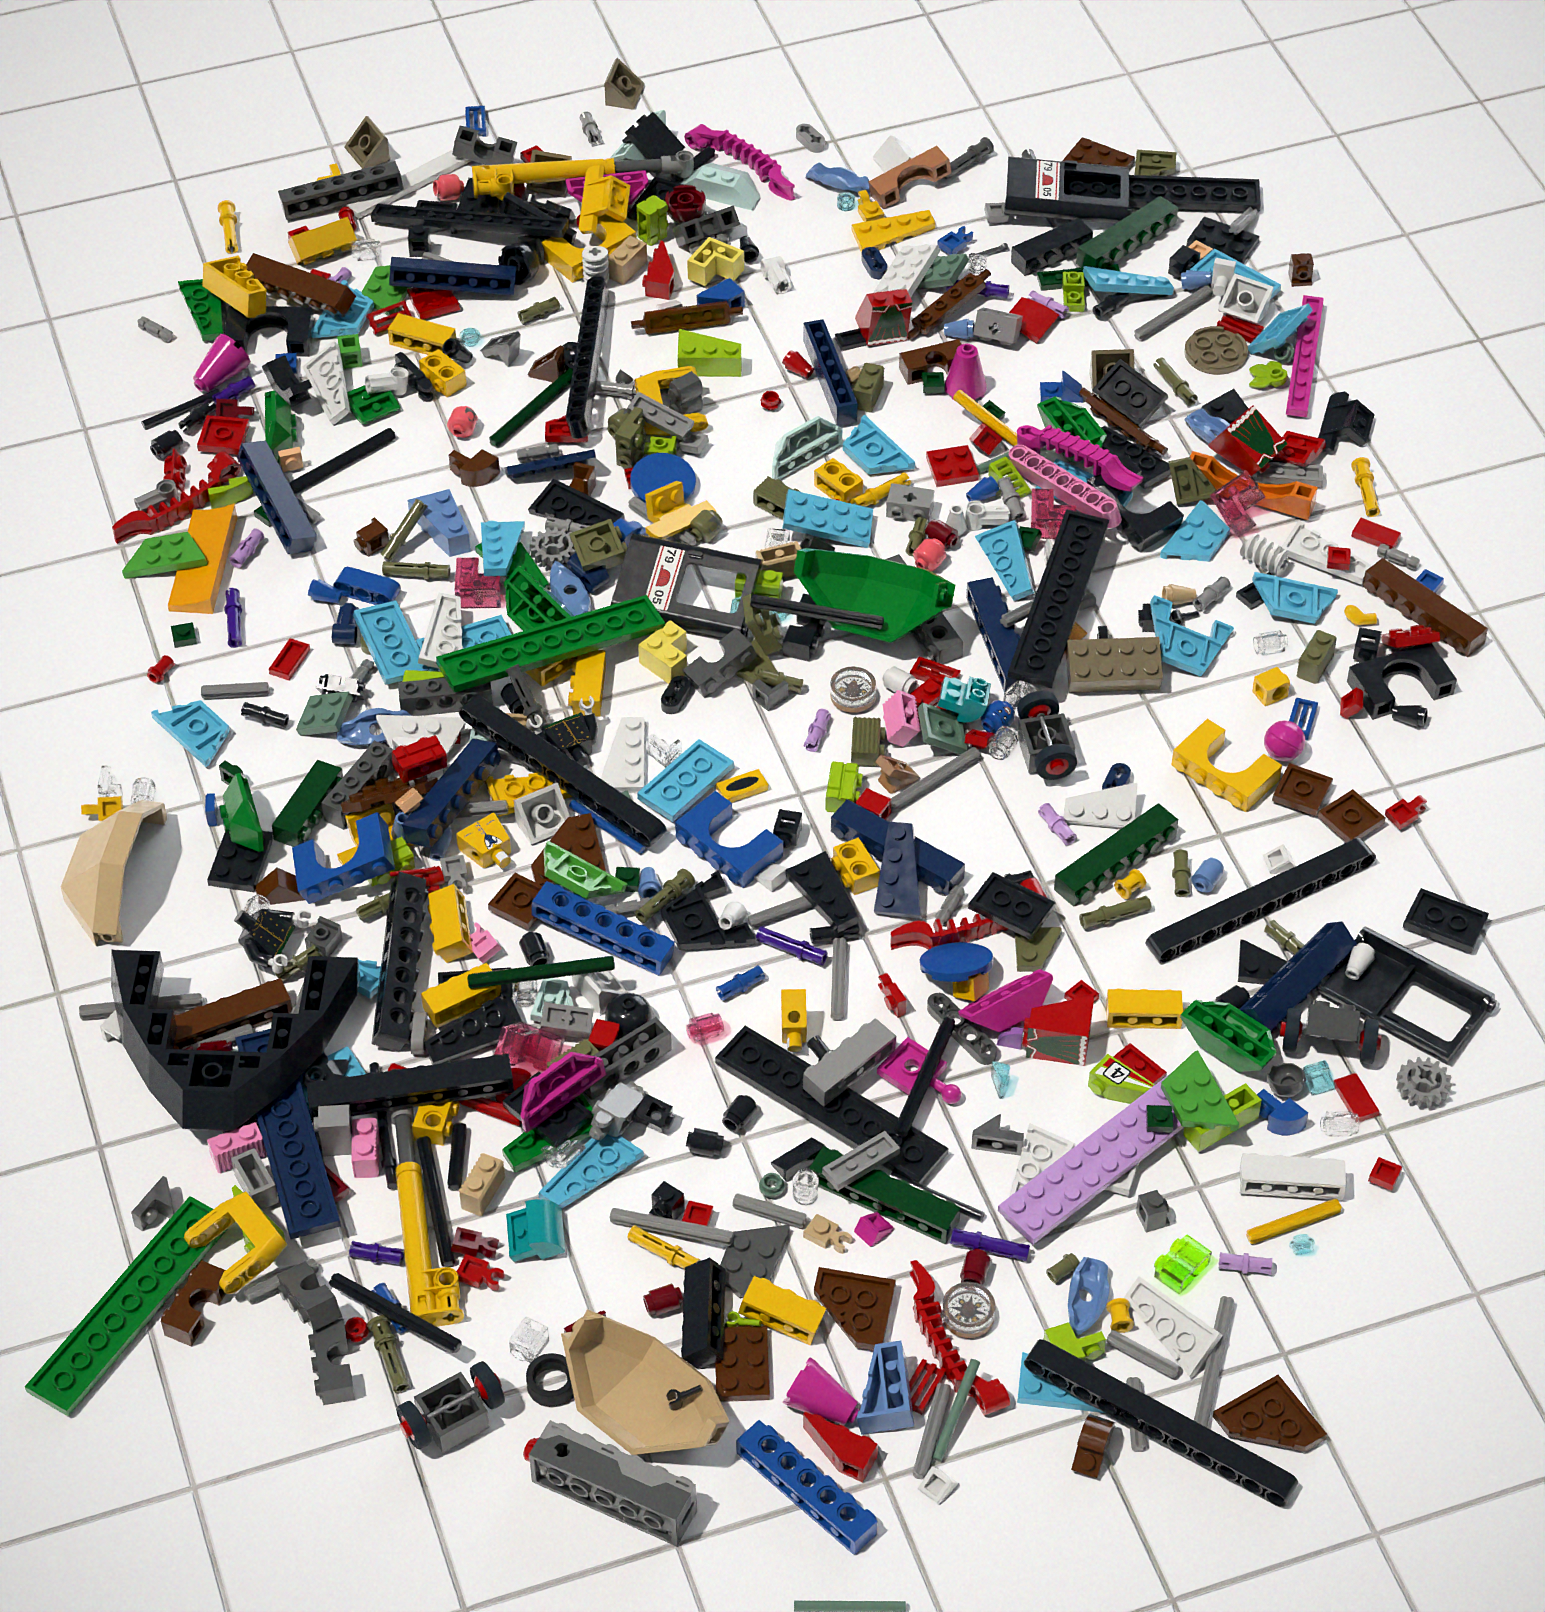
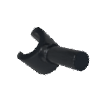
[1171,609,1199,625]
[666,1385,703,1411]

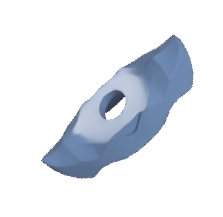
[806,162,870,194]
[1184,409,1230,443]
[550,561,592,616]
[337,708,412,746]
[1067,1257,1109,1336]

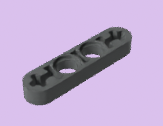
[927,992,997,1065]

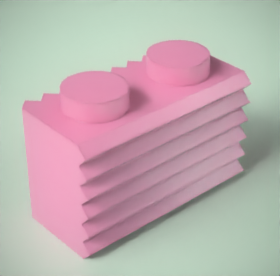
[882,690,921,747]
[351,1118,380,1178]
[207,1122,266,1174]

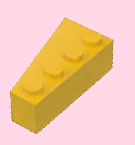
[203,255,267,318]

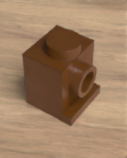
[1288,253,1314,287]
[353,517,389,557]

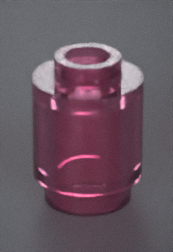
[686,1012,724,1042]

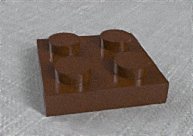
[1272,763,1333,816]
[1317,789,1386,843]
[488,872,543,930]

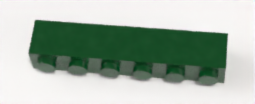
[1076,196,1179,269]
[1054,803,1179,907]
[809,1146,961,1245]

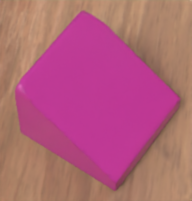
[854,1212,894,1246]

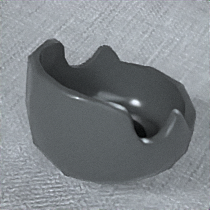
[1266,1063,1306,1098]

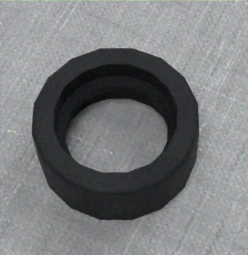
[526,1353,574,1407]

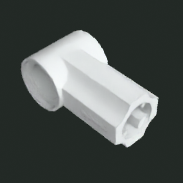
[760,256,791,294]
[364,367,409,395]
[965,501,1009,530]

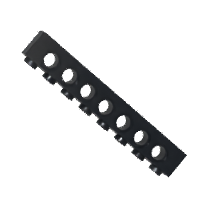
[371,871,428,1052]

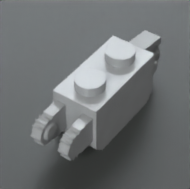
[589,1081,644,1141]

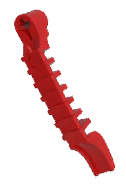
[112,451,241,544]
[890,878,1047,950]
[910,1260,1010,1415]

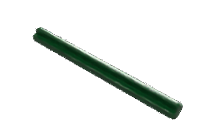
[489,368,573,447]
[467,956,615,988]

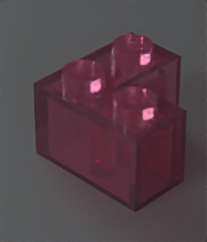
[1210,470,1266,537]
[1030,488,1076,539]
[454,557,502,609]
[494,1022,565,1071]

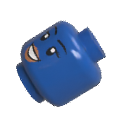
[980,700,1015,734]

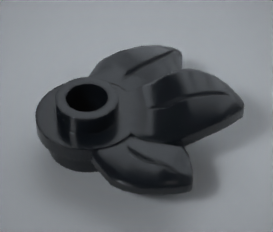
[303,1052,349,1087]

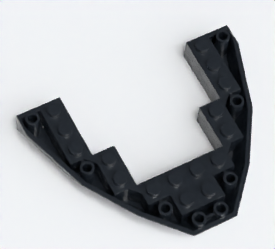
[111,949,360,1131]

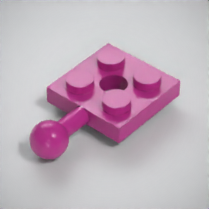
[876,1037,962,1104]

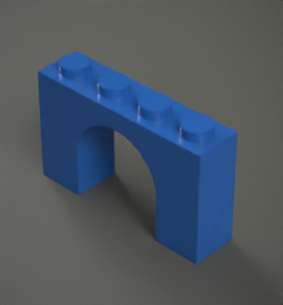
[675,791,783,888]
[292,812,395,904]

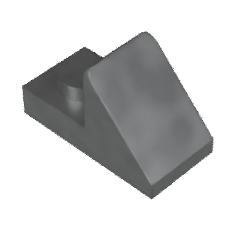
[480,331,521,366]
[971,1114,1024,1156]
[131,1176,174,1231]

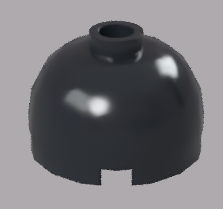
[498,242,540,285]
[605,993,654,1040]

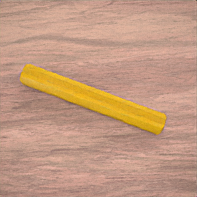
[953,390,1017,447]
[1246,1199,1342,1244]

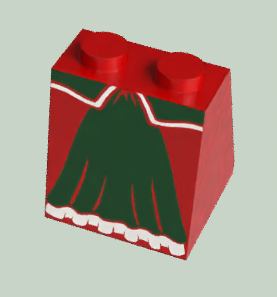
[855,289,913,346]
[1207,405,1288,476]
[1022,996,1094,1066]

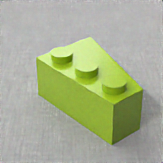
[677,329,742,377]

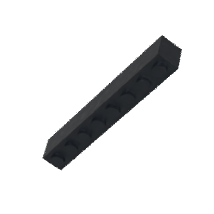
[306,1054,514,1122]

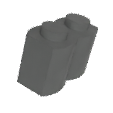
[668,371,703,415]

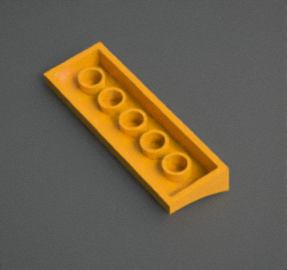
[168,503,238,614]

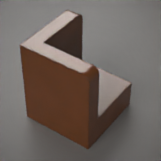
[570,462,596,496]

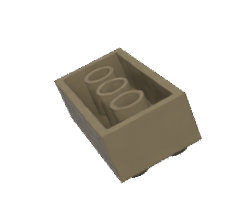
[1065,637,1163,693]

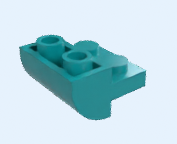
[938,676,991,723]
[506,1199,565,1262]

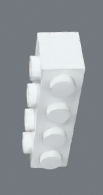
[1239,1153,1346,1200]

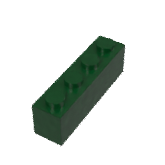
[271,759,343,847]

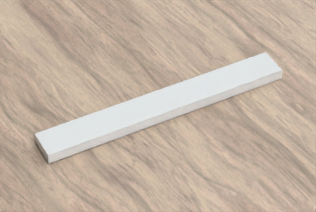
[346,149,471,219]

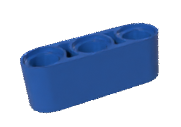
[333,566,401,605]

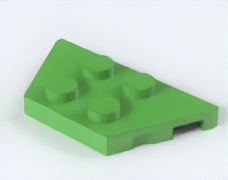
[362,265,411,320]
[122,532,208,579]
[544,841,628,899]
[1161,1050,1239,1131]

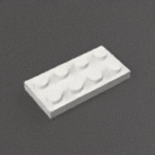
[873,244,940,297]

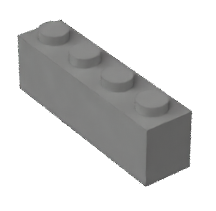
[803,1018,897,1106]

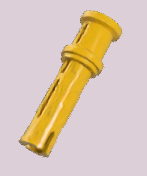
[217,200,238,254]
[1351,457,1380,517]

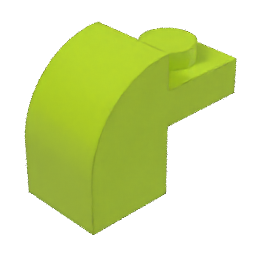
[1043,1322,1106,1361]

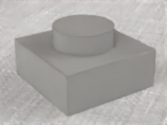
[984,202,1009,223]

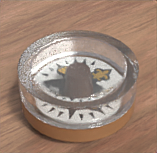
[830,666,876,713]
[942,1282,996,1338]

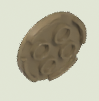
[1184,326,1248,375]

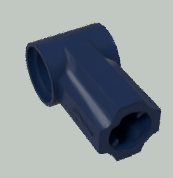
[567,553,610,593]
[331,603,359,645]

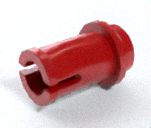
[338,207,357,231]
[147,655,175,683]

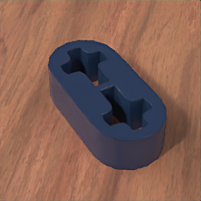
[861,247,888,280]
[1102,763,1131,790]

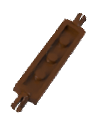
[908,269,991,340]
[630,301,743,334]
[1079,387,1168,455]

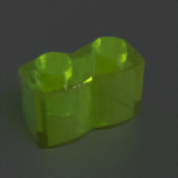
[1154,1234,1212,1294]

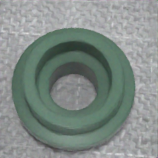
[1274,342,1295,364]
[759,1173,785,1198]

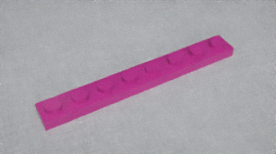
[1285,295,1324,417]

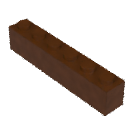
[246,253,356,317]
[1363,558,1488,658]
[173,978,293,1049]

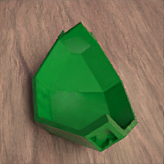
[794,548,956,643]

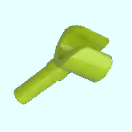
[725,1311,761,1327]

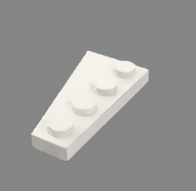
[302,341,350,425]
[1280,520,1371,585]
[1124,1276,1223,1379]

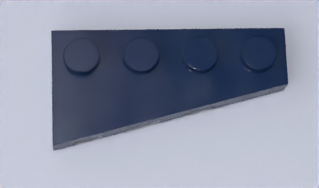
[504,449,596,479]
[874,821,922,919]

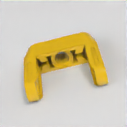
[635,366,709,436]
[184,1191,287,1294]

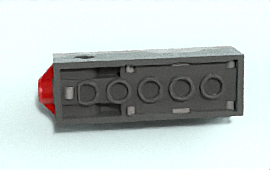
[523,1420,697,1547]

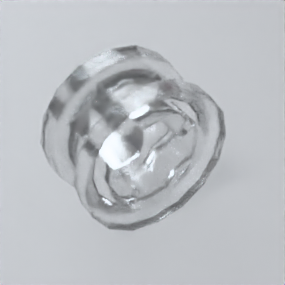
[968,254,987,274]

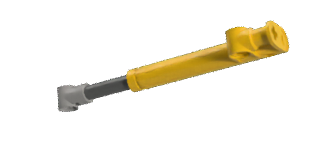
[472,150,694,200]
[390,1108,464,1327]

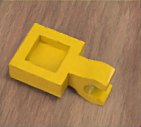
[857,190,885,222]
[81,796,123,821]

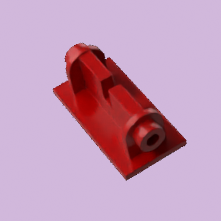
[163,448,187,492]

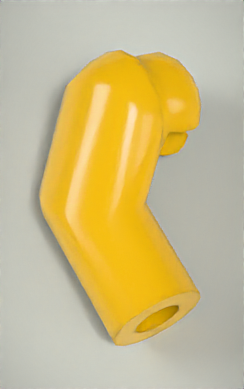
[1344,605,1377,625]

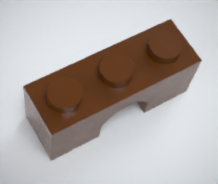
[899,339,962,385]
[160,1260,226,1347]

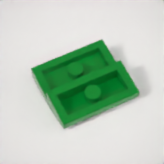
[347,385,401,425]

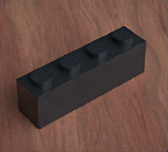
[1011,218,1093,276]
[681,1257,726,1369]

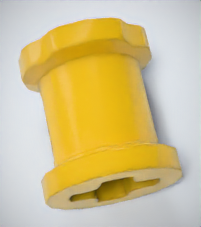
[1114,869,1146,899]
[1106,1298,1134,1333]

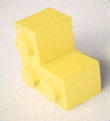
[687,237,744,286]
[638,621,687,684]

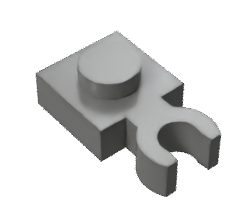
[669,431,709,454]
[440,855,468,893]

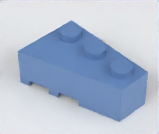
[407,489,471,557]
[856,1340,914,1435]

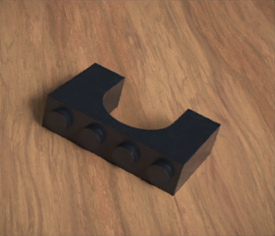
[224,306,314,357]
[1087,456,1184,552]
[1347,643,1457,720]

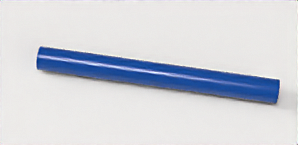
[569,799,646,855]

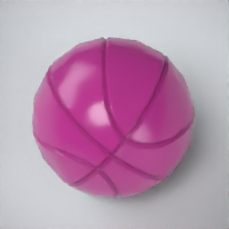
[1264,720,1305,762]

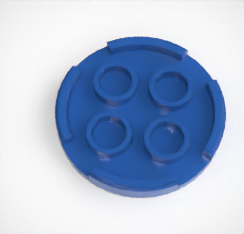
[630,453,696,503]
[919,942,993,982]

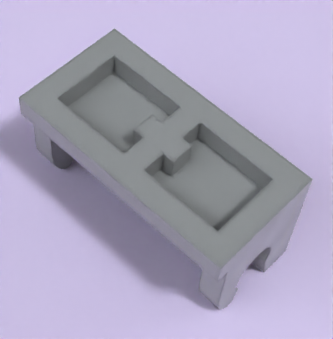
[539,1002,594,1039]

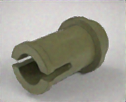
[1046,1253,1080,1284]

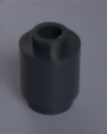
[150,430,184,459]
[500,683,524,714]
[519,932,550,966]
[1214,985,1250,1009]
[722,1095,757,1132]
[686,1127,724,1157]

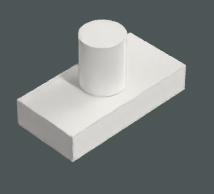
[1211,258,1236,297]

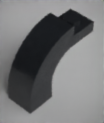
[262,355,312,407]

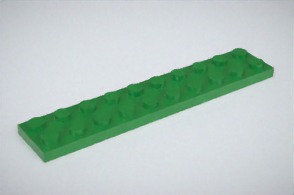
[436,595,665,693]
[24,1196,229,1416]

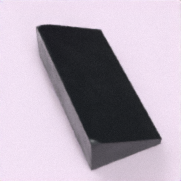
[771,1137,826,1181]

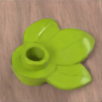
[1249,361,1288,388]

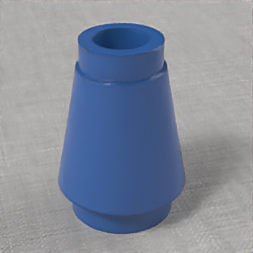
[966,476,999,502]
[308,579,343,604]

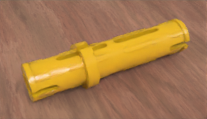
[851,472,911,507]
[627,1225,701,1269]

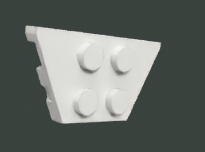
[376,715,466,756]

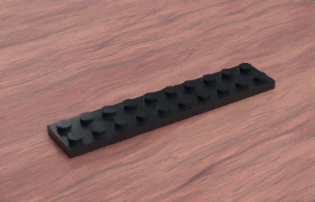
[1064,173,1261,212]
[1007,509,1109,689]
[715,1025,949,1185]

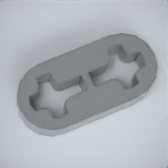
[796,123,825,153]
[411,1012,428,1054]

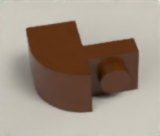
[448,449,500,487]
[1071,1414,1116,1478]

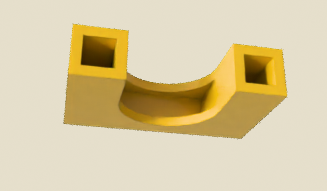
[541,214,637,283]
[1171,718,1282,812]

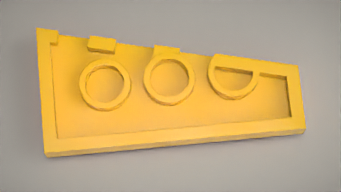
[851,210,935,252]
[485,773,572,817]

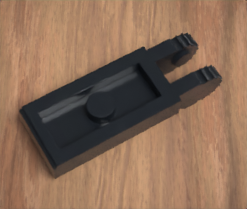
[394,352,433,402]

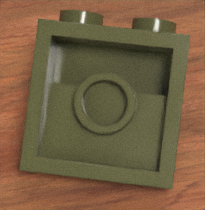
[615,407,646,468]
[569,519,627,572]
[742,594,784,656]

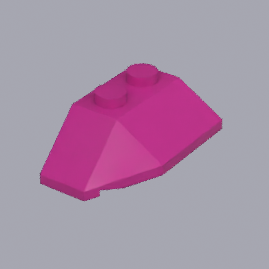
[565,170,649,205]
[958,969,1054,1032]
[520,1052,606,1133]

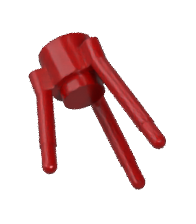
[389,866,444,894]

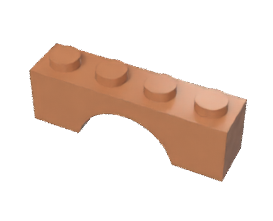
[868,145,951,209]

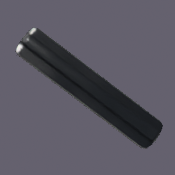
[670,146,715,183]
[447,1123,467,1190]

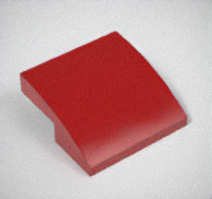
[407,287,460,320]
[1009,297,1059,344]
[1277,430,1326,467]

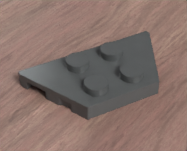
[720,1225,790,1299]

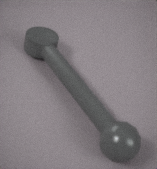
[969,243,1008,261]

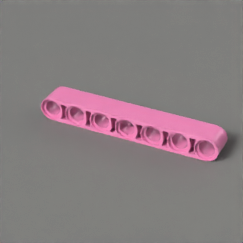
[1008,445,1122,528]

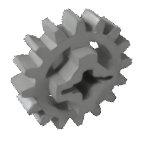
[530,527,576,567]
[1396,1057,1452,1108]

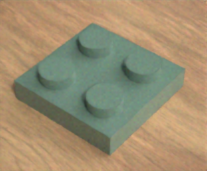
[918,253,969,289]
[296,691,353,736]
[917,703,967,755]

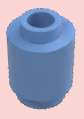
[1191,857,1224,892]

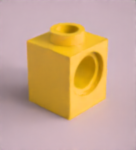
[1252,667,1290,707]

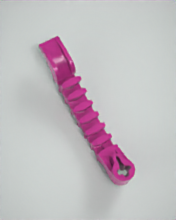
[684,124,795,201]
[1017,425,1143,491]

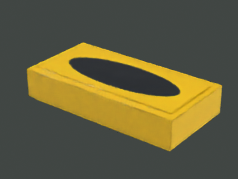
[716,769,768,803]

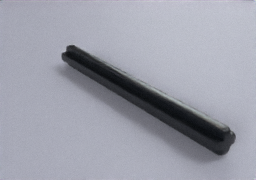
[290,428,396,494]
[750,594,884,630]
[894,1017,955,1138]
[417,1136,455,1267]
[329,1273,462,1353]

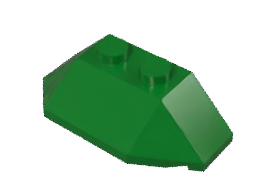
[264,391,297,463]
[1037,396,1107,462]
[504,565,573,631]
[219,773,264,851]
[1180,999,1277,1072]

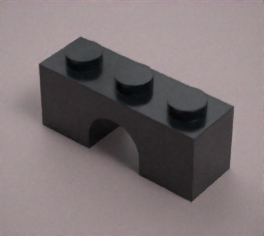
[783,593,828,662]

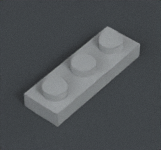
[627,392,694,441]
[1256,462,1323,487]
[822,1131,900,1191]

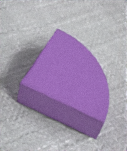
[996,1027,1023,1050]

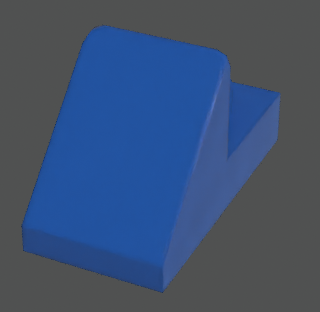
[1039,370,1083,403]

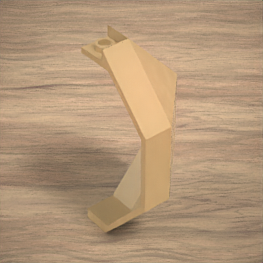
[60,800,167,947]
[561,1309,730,1455]

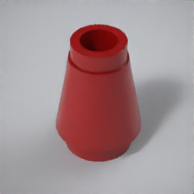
[782,350,814,379]

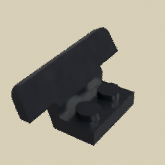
[1318,391,1375,452]

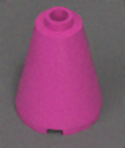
[193,334,251,392]
[944,343,987,400]
[782,1357,860,1426]

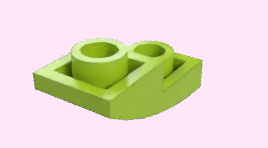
[1062,271,1085,312]
[208,476,253,509]

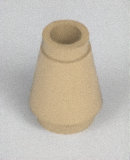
[1162,584,1196,605]

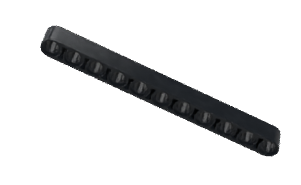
[566,276,609,439]
[458,694,667,848]
[1145,838,1376,963]
[1024,1339,1299,1507]

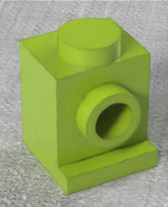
[644,436,677,456]

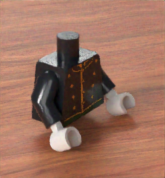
[526,696,598,766]
[234,909,311,974]

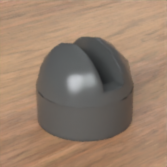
[615,369,634,384]

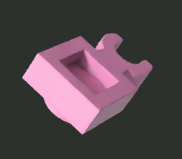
[470,922,502,964]

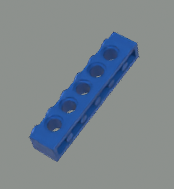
[532,881,675,976]
[736,1420,878,1556]

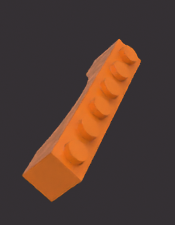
[1190,451,1318,520]

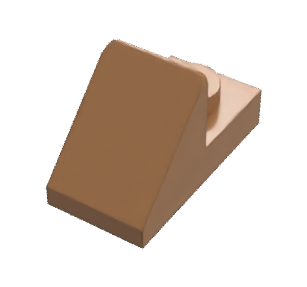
[875,755,920,794]

